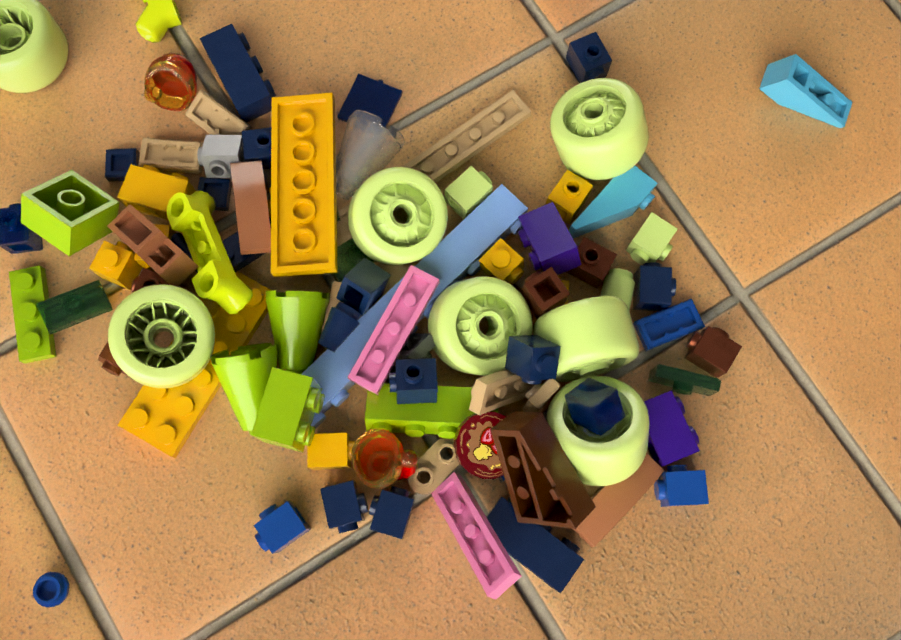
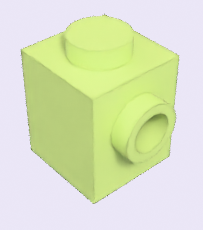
[444,166,493,220]
[625,212,678,265]

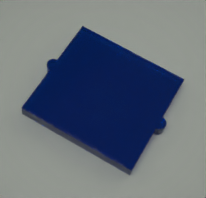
[337,74,403,137]

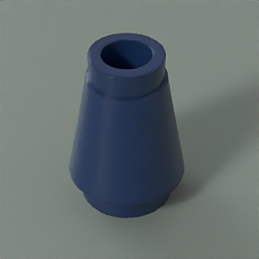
[318,302,361,353]

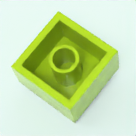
[21,170,119,256]
[251,367,325,453]

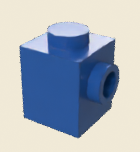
[654,465,709,507]
[254,501,311,554]

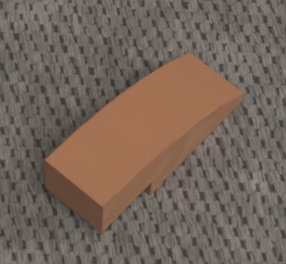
[230,161,271,255]
[107,204,199,287]
[573,453,665,548]

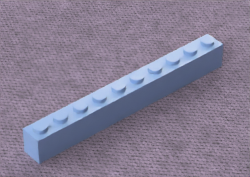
[301,184,528,429]

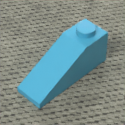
[759,54,853,128]
[569,166,658,239]

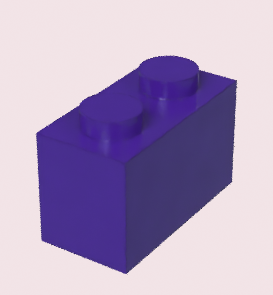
[517,202,581,275]
[644,390,700,467]

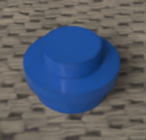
[33,572,69,607]

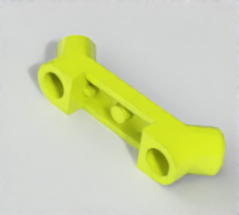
[135,0,182,43]
[167,191,253,314]

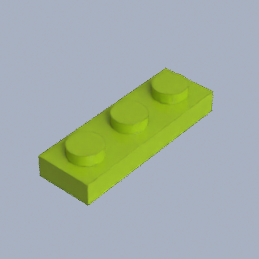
[9,265,56,364]

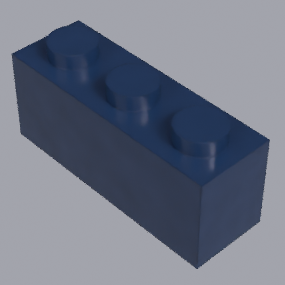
[200,24,276,122]
[486,496,584,593]

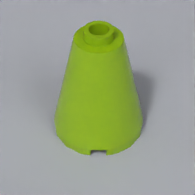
[265,290,330,374]
[211,343,278,435]

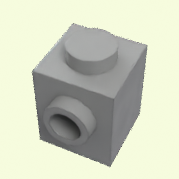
[197,135,246,178]

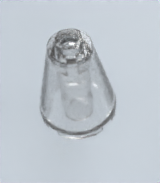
[336,110,405,200]

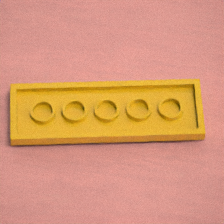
[271,92,338,277]
[118,271,270,458]

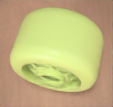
[0,0,68,93]
[550,78,649,180]
[348,167,448,265]
[428,276,533,376]
[108,284,215,388]
[533,296,639,382]
[546,376,650,486]

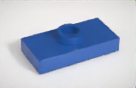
[633,299,705,351]

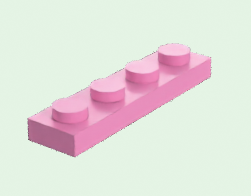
[347,265,440,395]
[431,472,521,600]

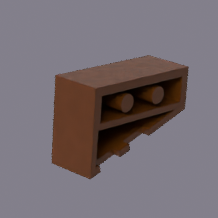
[491,411,596,529]

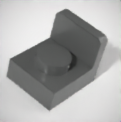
[397,333,435,360]

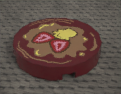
[454,411,507,479]

